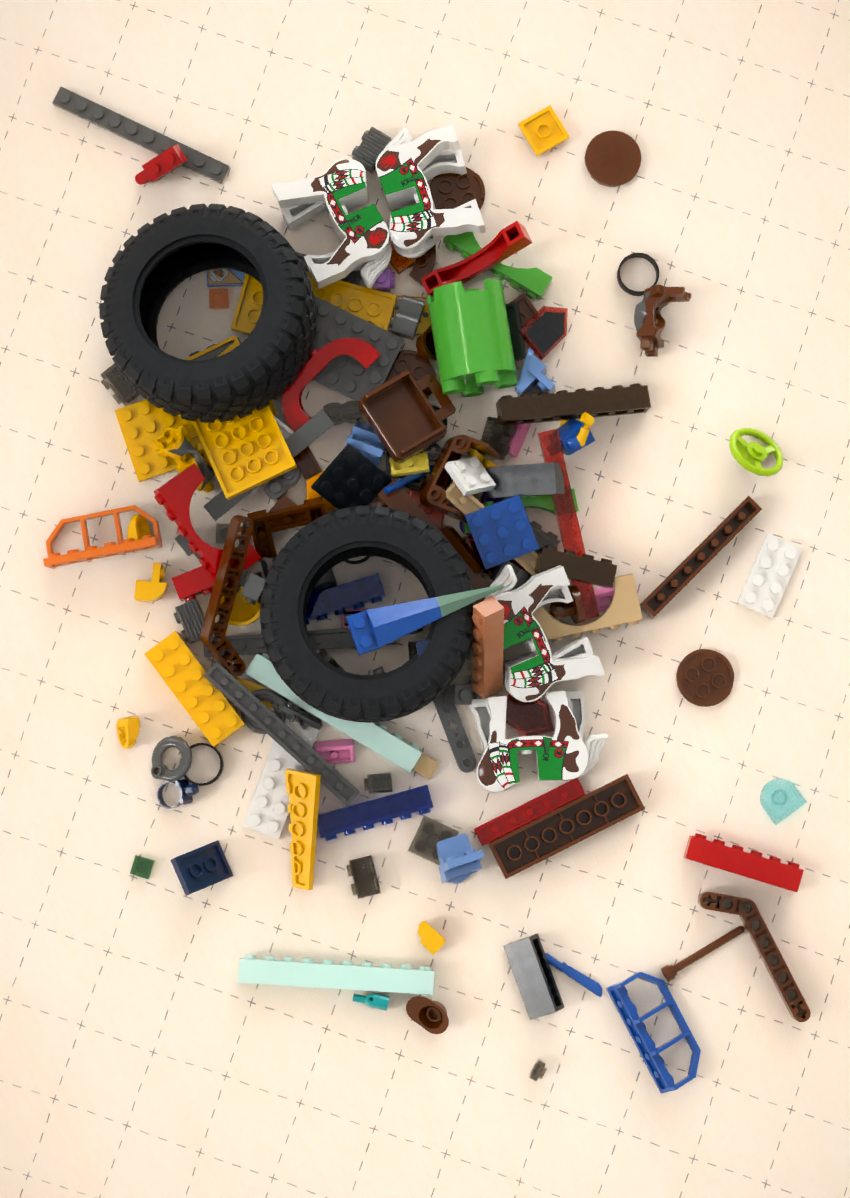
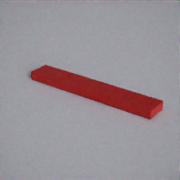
[474,778,586,846]

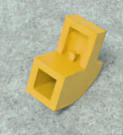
[134,562,169,602]

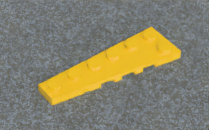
[285,768,321,890]

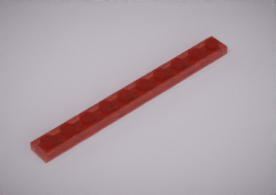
[538,429,599,619]

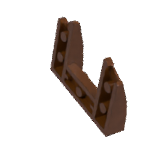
[247,496,326,562]

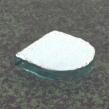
[760,778,807,825]

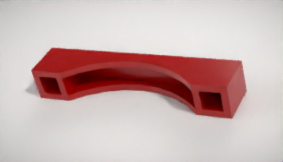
[420,221,533,297]

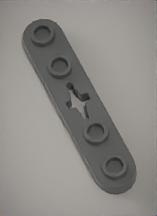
[433,692,477,773]

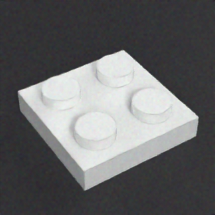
[444,456,496,496]

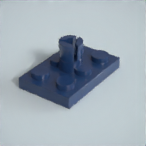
[170,840,234,896]

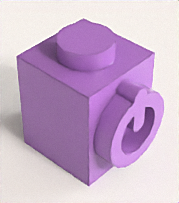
[371,269,395,292]

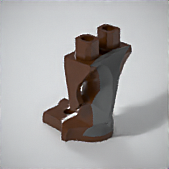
[634,285,691,357]

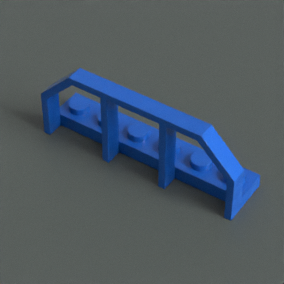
[606,972,701,1093]

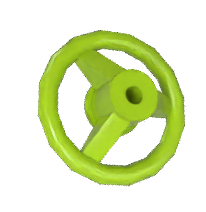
[729,428,783,477]

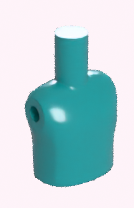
[352,993,390,1011]

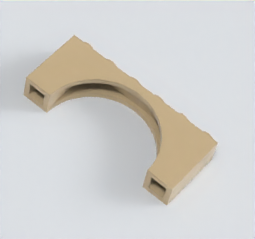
[532,573,643,642]

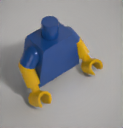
[546,412,595,456]

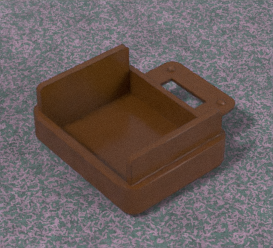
[358,370,456,464]

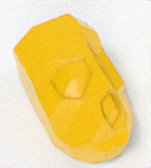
[126,514,151,541]
[116,716,141,749]
[417,921,446,955]

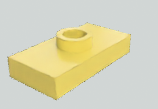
[389,452,430,477]

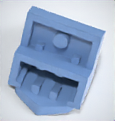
[515,348,555,397]
[345,422,387,467]
[436,833,484,884]

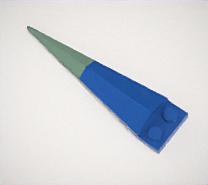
[346,585,505,656]

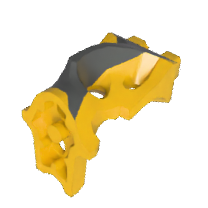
[153,426,217,493]

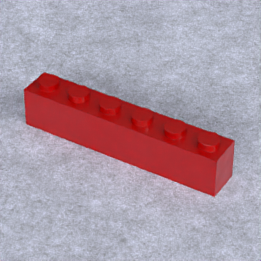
[683,833,804,892]

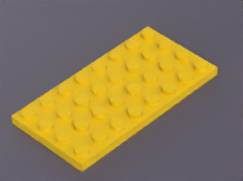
[231,271,397,335]
[184,335,297,500]
[114,399,278,482]

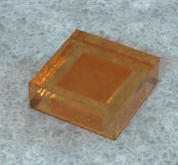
[209,288,229,309]

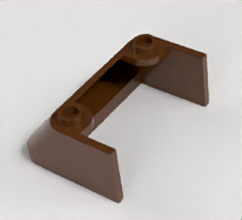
[419,435,500,523]

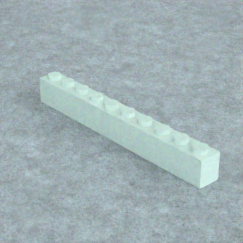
[245,653,422,773]
[238,955,435,995]

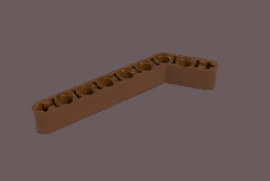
[200,515,254,676]
[698,892,811,1022]

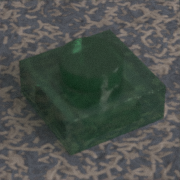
[130,855,155,879]

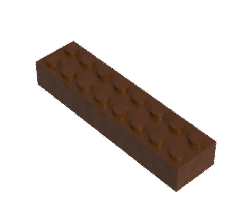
[488,774,645,879]

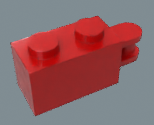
[135,145,188,185]
[172,566,214,602]

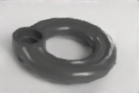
[241,689,289,734]
[151,736,192,782]

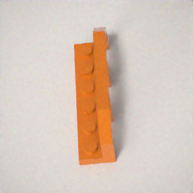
[43,505,163,569]

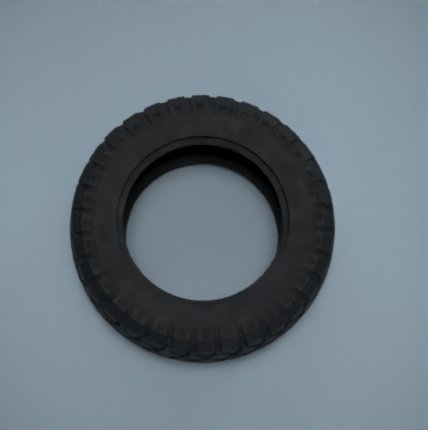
[99,204,317,423]
[260,506,476,723]

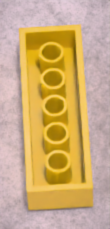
[145,631,246,748]

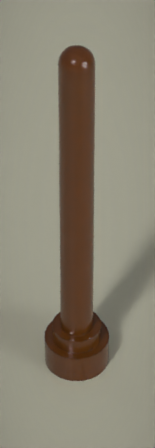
[661,926,745,982]

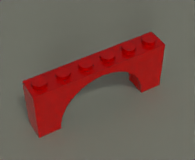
[153,463,261,585]

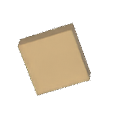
[413,753,439,779]

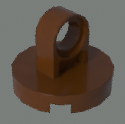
[550,585,585,624]

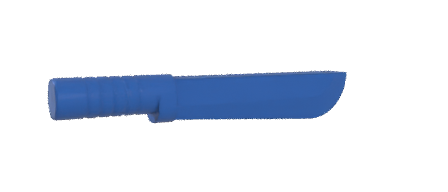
[384,465,434,494]
[545,953,602,997]

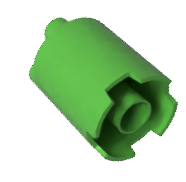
[427,279,517,397]

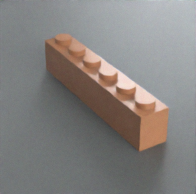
[472,596,504,699]

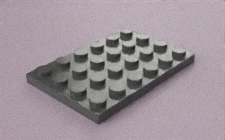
[306,296,405,402]

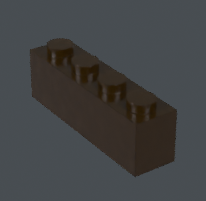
[534,545,617,588]

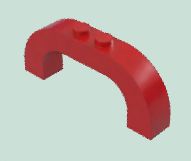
[282,337,382,432]

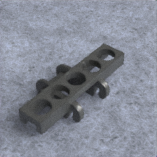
[279,700,323,730]

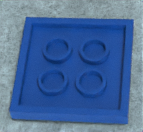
[464,494,540,570]

